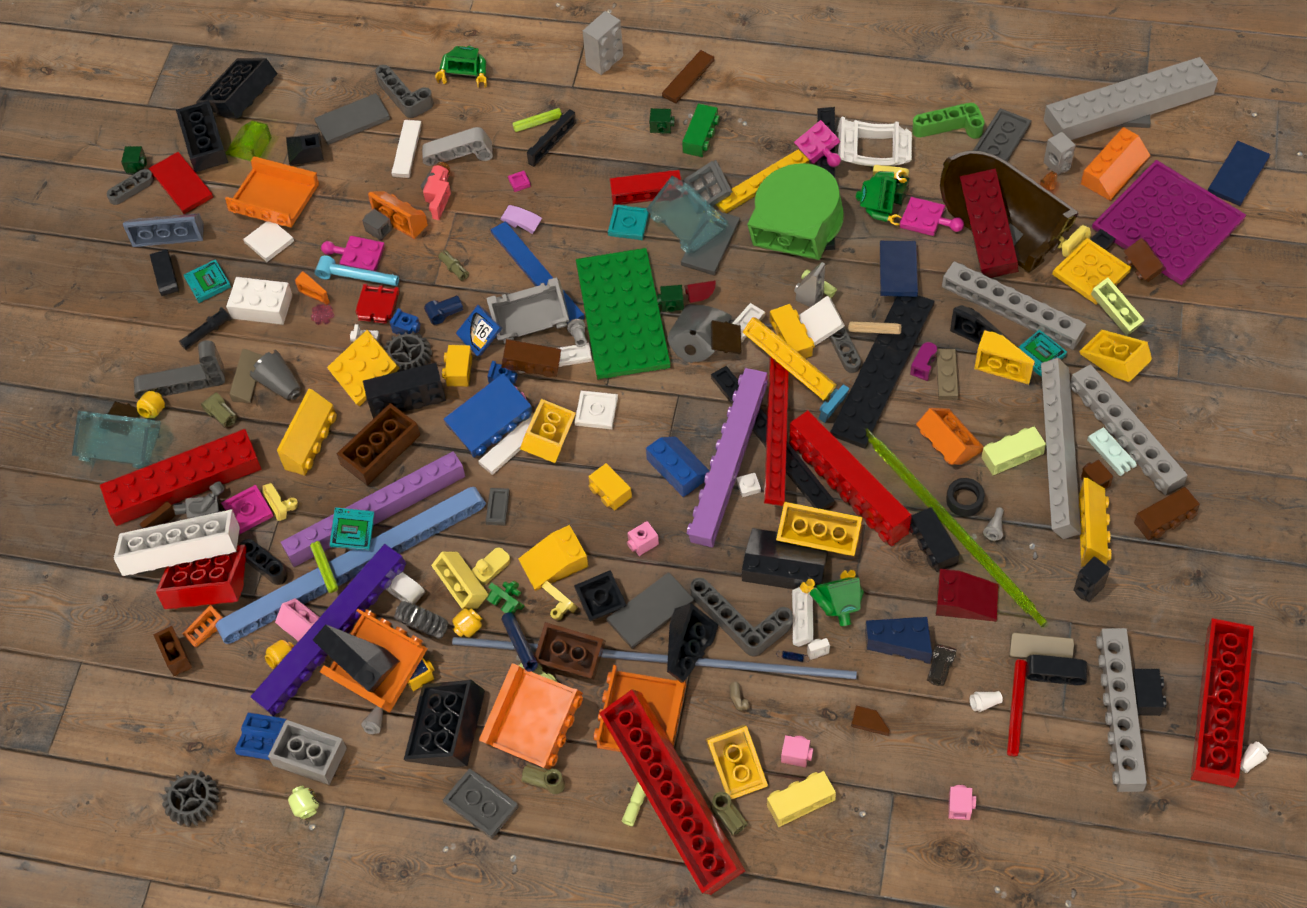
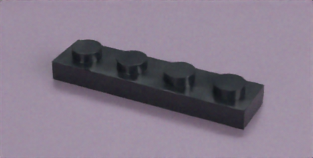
[527,109,576,167]

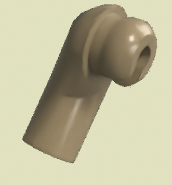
[729,682,749,712]

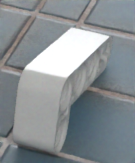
[422,127,493,166]

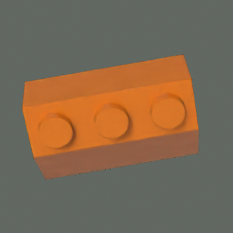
[368,191,428,239]
[916,408,984,465]

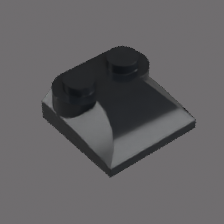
[574,570,627,622]

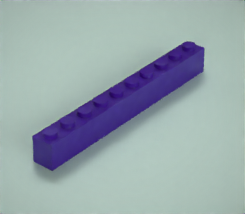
[250,543,406,717]

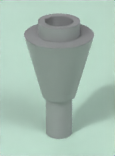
[983,507,1004,541]
[361,706,384,734]

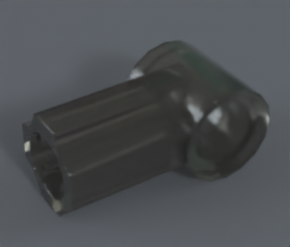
[927,643,957,686]

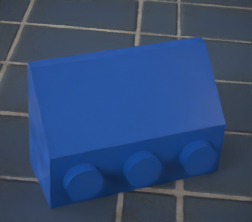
[646,437,710,498]

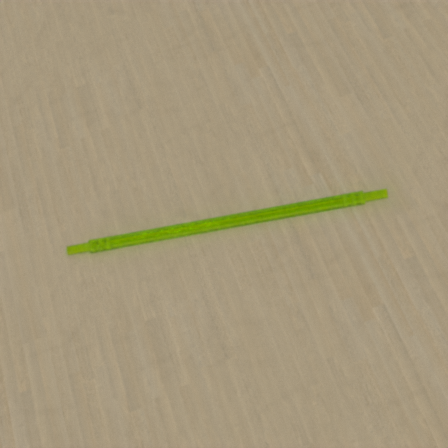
[865,429,1047,627]

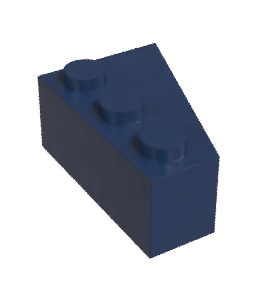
[865,617,932,664]

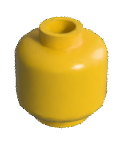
[136,391,165,419]
[452,608,482,638]
[265,640,294,669]

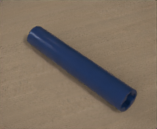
[501,612,538,672]

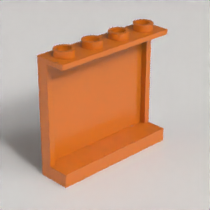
[225,156,319,228]
[320,609,428,713]
[479,663,583,770]
[594,665,686,752]

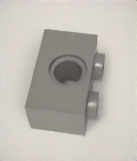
[1044,132,1076,176]

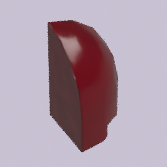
[684,280,716,303]

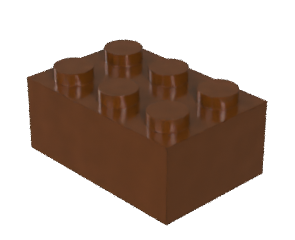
[534,622,606,680]

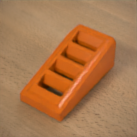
[295,271,329,305]
[182,605,224,647]

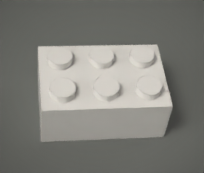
[226,277,293,325]

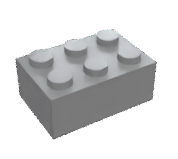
[583,11,623,75]
[268,720,347,785]

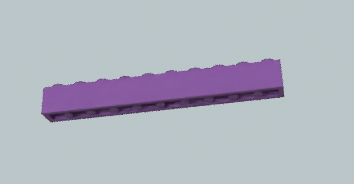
[687,368,768,548]
[281,451,465,567]

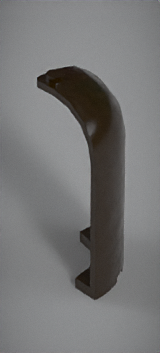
[940,151,1079,273]

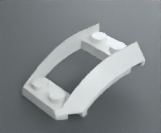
[836,117,912,166]

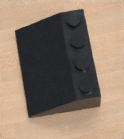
[196,58,278,119]
[742,528,828,590]
[404,680,485,767]

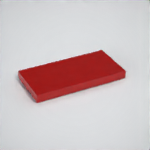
[148,152,214,214]

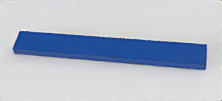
[491,221,584,324]

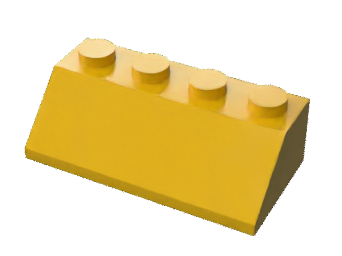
[277,389,337,476]
[1078,478,1111,567]
[776,502,863,556]

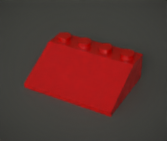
[156,545,246,609]

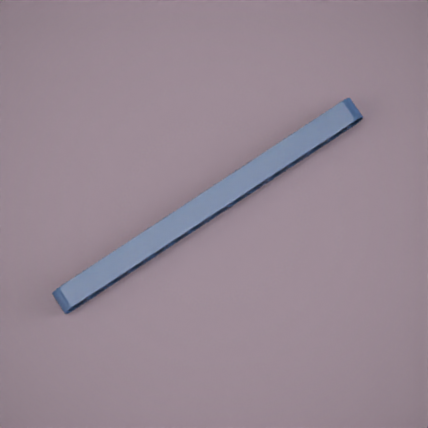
[215,487,486,644]

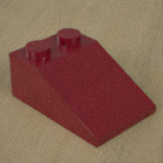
[935,569,999,622]

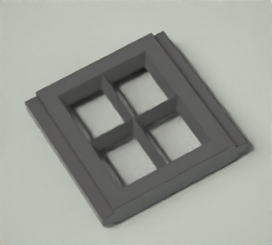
[682,160,733,215]

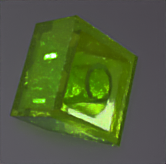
[226,120,272,161]

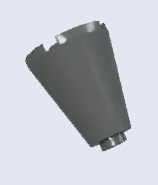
[250,350,301,400]

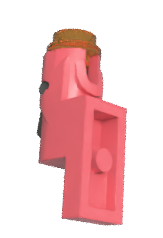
[421,162,451,220]

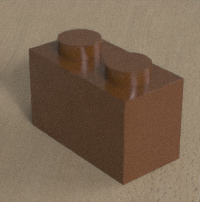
[1124,238,1166,282]
[153,626,192,677]

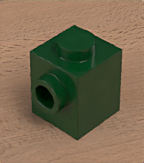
[649,108,675,134]
[121,146,147,174]
[893,176,910,205]
[657,285,684,312]

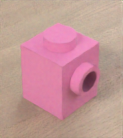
[627,521,659,556]
[781,735,813,767]
[948,785,976,820]

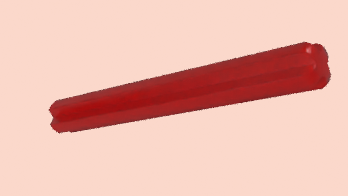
[1007,659,1027,757]

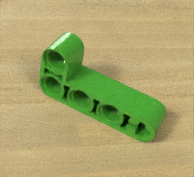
[912,103,985,139]

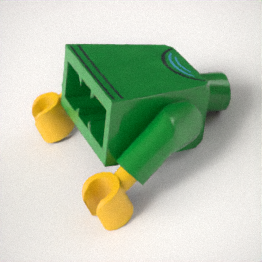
[435,46,487,88]
[856,170,907,226]
[800,570,864,626]

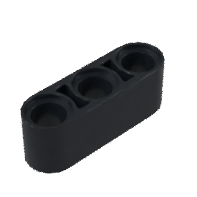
[150,249,179,296]
[239,539,288,585]
[1026,655,1087,685]

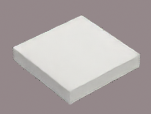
[244,221,294,262]
[799,296,845,346]
[575,391,618,429]

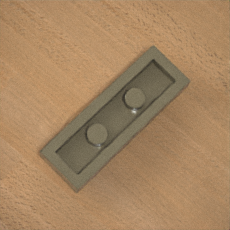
[936,349,958,400]

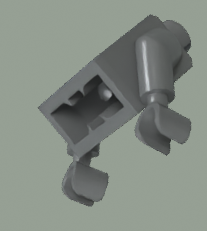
[174,481,225,518]

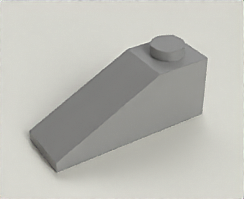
[794,262,825,307]

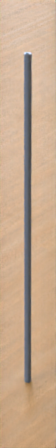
[452,637,857,679]

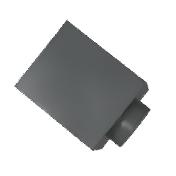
[362,209,393,241]

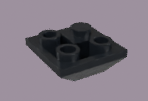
[286,132,324,166]

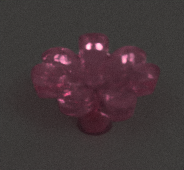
[311,304,334,325]

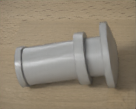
[567,319,587,347]

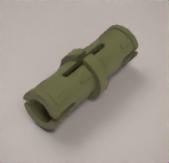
[438,250,469,281]

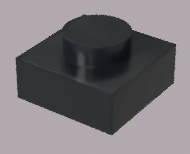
[1090,229,1116,250]

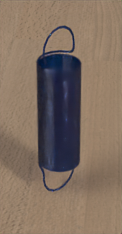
[776,651,810,662]

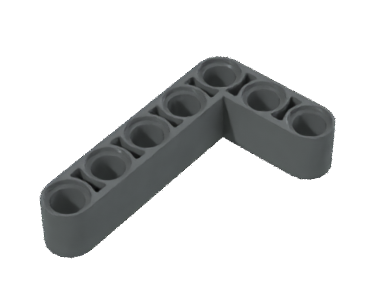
[133,340,225,399]
[690,578,793,657]

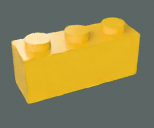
[770,304,815,359]

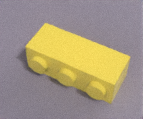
[431,552,489,609]
[767,771,836,827]

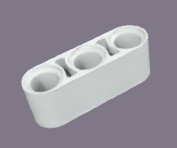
[386,572,425,604]

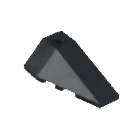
[950,305,1021,350]
[667,603,719,683]
[313,624,400,693]

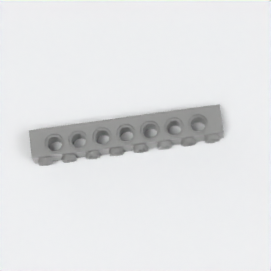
[942,261,1086,350]
[1070,364,1187,496]
[1096,628,1147,792]

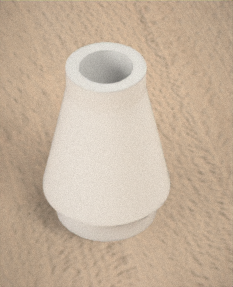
[970,691,1002,712]
[1240,741,1269,773]

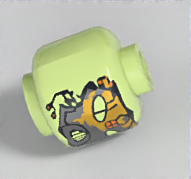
[288,786,319,819]

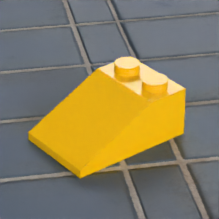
[974,330,1034,385]
[1079,330,1152,382]
[520,399,576,463]
[518,525,588,591]
[705,725,768,800]

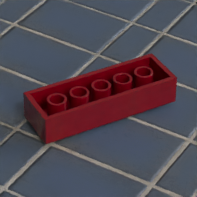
[960,168,1019,278]

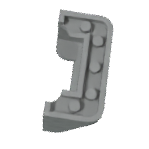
[486,277,570,344]

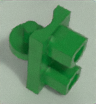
[487,581,525,614]

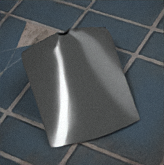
[668,304,732,363]

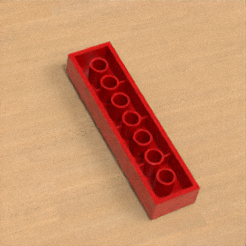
[789,410,912,547]
[100,429,262,526]
[1191,618,1254,788]

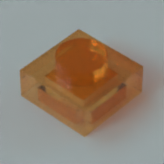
[1040,171,1058,191]

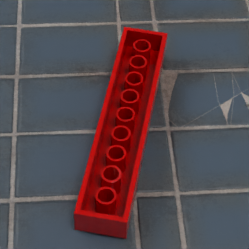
[599,689,746,895]

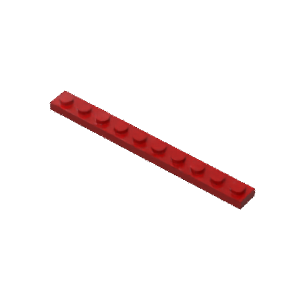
[764,355,789,506]

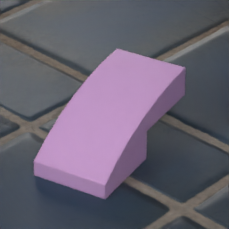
[500,205,542,234]

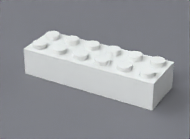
[114,510,240,576]

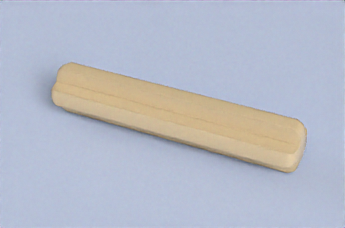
[848,322,902,334]

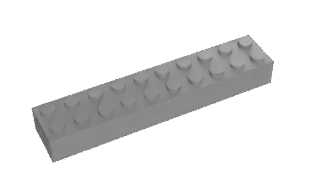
[1043,57,1218,140]

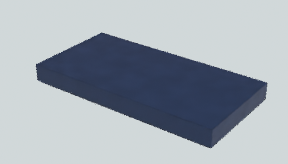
[1208,141,1271,206]
[880,240,918,297]

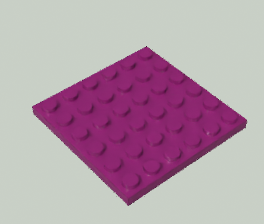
[1092,160,1246,286]

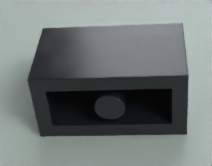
[1073,556,1111,602]
[1133,669,1166,716]

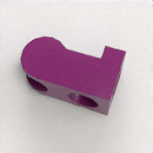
[910,342,937,381]

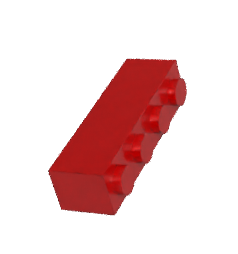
[610,170,683,206]

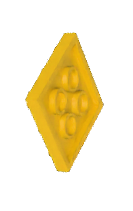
[1052,238,1131,305]
[327,330,400,406]

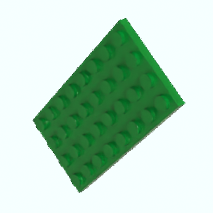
[576,248,671,380]

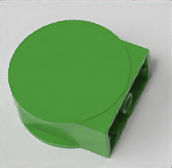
[747,163,844,260]

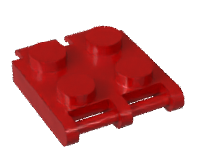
[355,284,400,324]

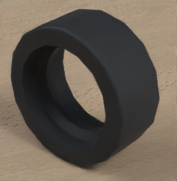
[946,478,985,517]

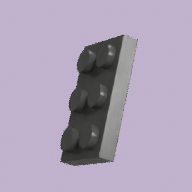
[443,769,519,839]

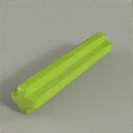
[512,108,562,132]
[310,541,338,593]

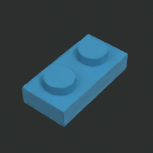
[819,384,849,423]

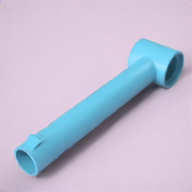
[315,255,399,286]

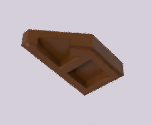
[139,502,176,528]
[851,705,890,736]

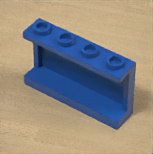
[444,373,533,458]

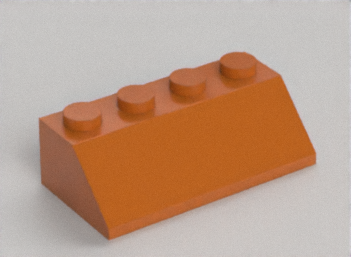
[1081,127,1150,201]

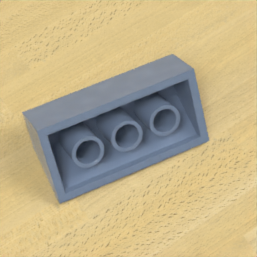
[123,213,204,247]

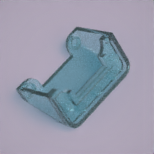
[646,176,730,254]
[72,410,161,468]

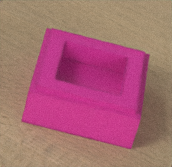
[508,171,531,192]

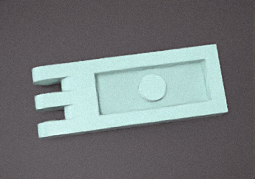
[1087,427,1137,476]

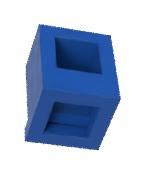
[390,308,421,335]
[487,361,517,384]

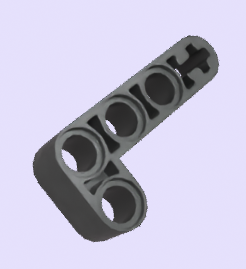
[375,65,434,118]

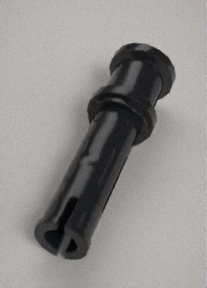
[179,307,231,350]

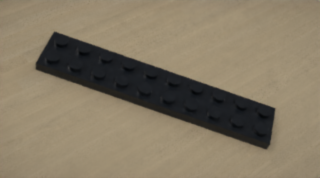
[830,295,935,449]

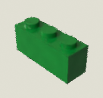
[682,103,720,158]

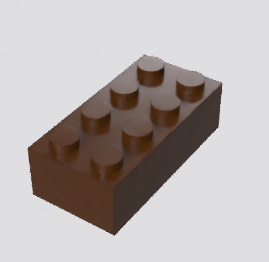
[336,403,421,486]

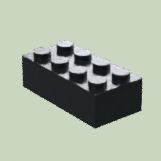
[176,100,228,172]
[363,363,446,419]

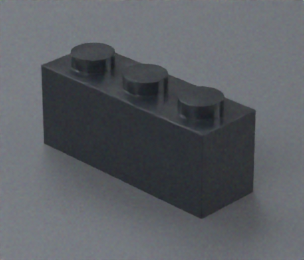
[909,507,960,572]

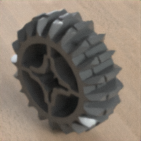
[383,331,432,372]
[394,601,449,639]
[162,770,220,827]

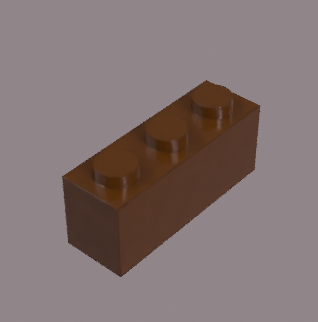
[501,339,562,377]
[1134,487,1200,541]

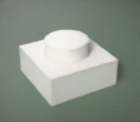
[737,473,761,497]
[807,638,830,660]

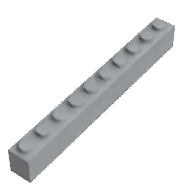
[1041,358,1081,539]

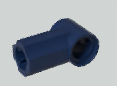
[424,295,463,325]

